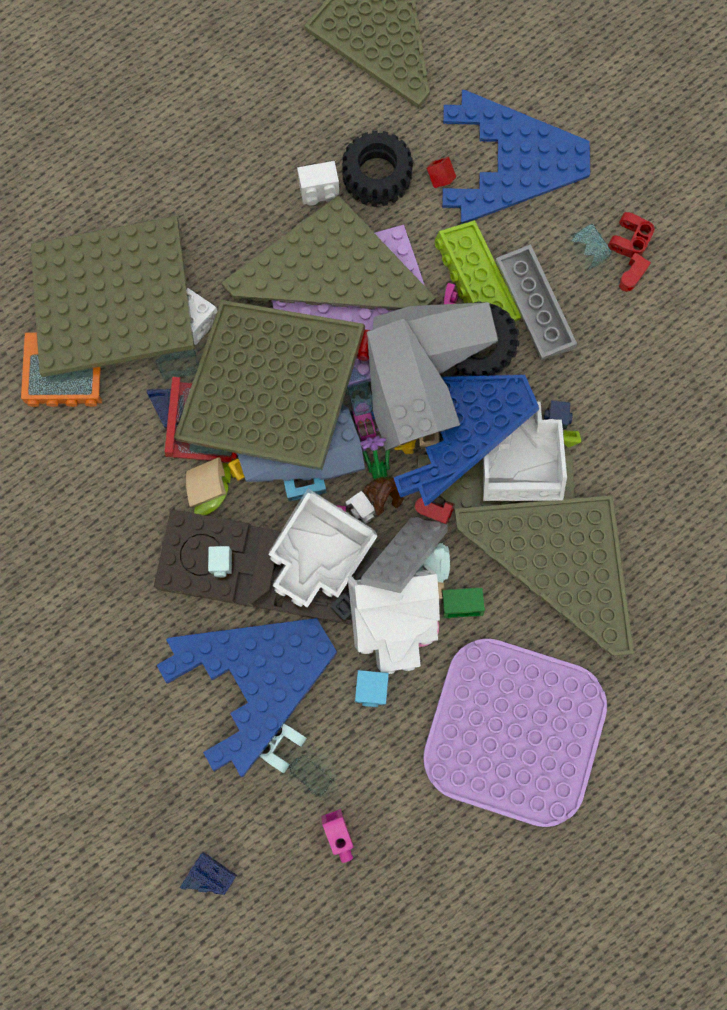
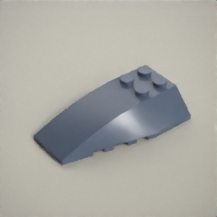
[237,403,365,482]

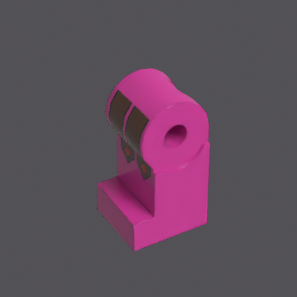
[351,401,376,441]

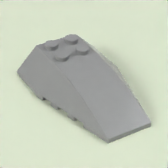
[373,302,498,374]
[367,318,460,451]

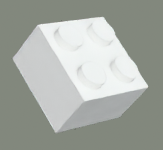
[297,161,339,206]

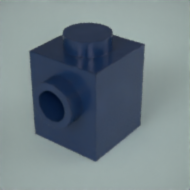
[544,400,573,429]

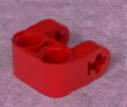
[608,212,655,258]

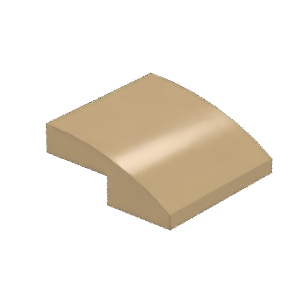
[186,458,226,507]

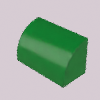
[442,588,485,618]

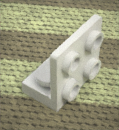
[187,288,218,345]

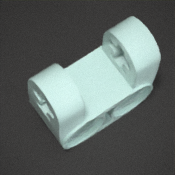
[260,724,307,773]

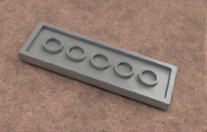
[361,517,448,593]

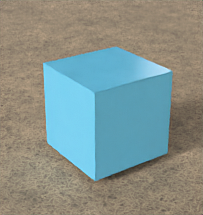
[355,670,389,707]

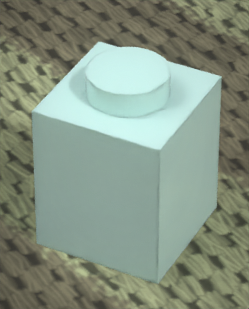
[208,546,232,577]

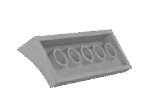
[496,244,577,360]

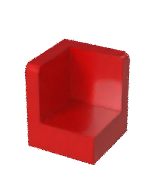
[426,156,456,188]

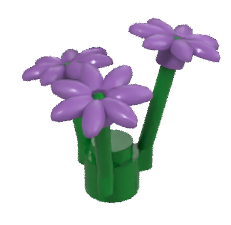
[360,428,390,479]

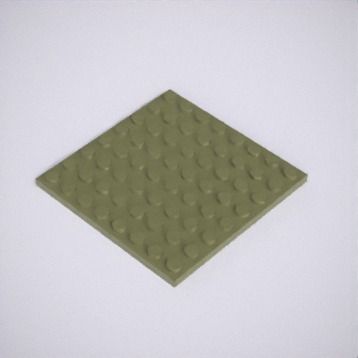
[31,216,195,377]
[174,300,365,471]

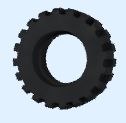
[342,130,413,207]
[455,302,520,376]

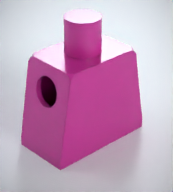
[322,809,354,863]

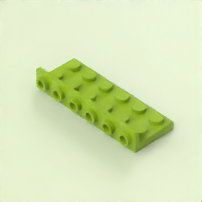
[434,220,521,322]

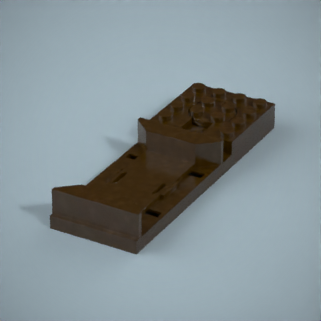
[154,509,384,625]

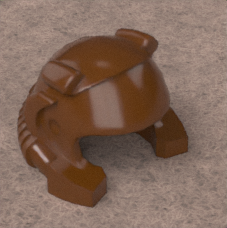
[363,477,404,516]

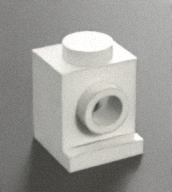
[346,491,375,524]

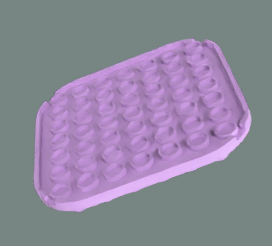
[423,639,607,827]

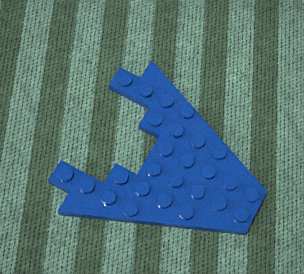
[442,90,590,224]
[367,375,539,506]
[157,618,337,778]

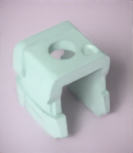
[418,543,450,583]

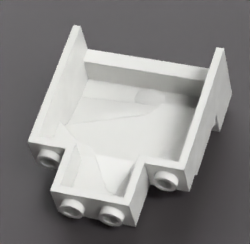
[483,402,567,501]
[268,489,377,607]
[348,565,440,674]

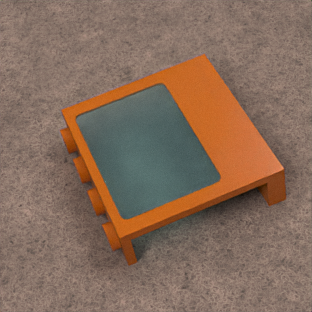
[21,333,102,407]

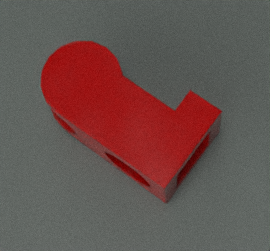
[619,252,651,292]
[415,497,455,524]

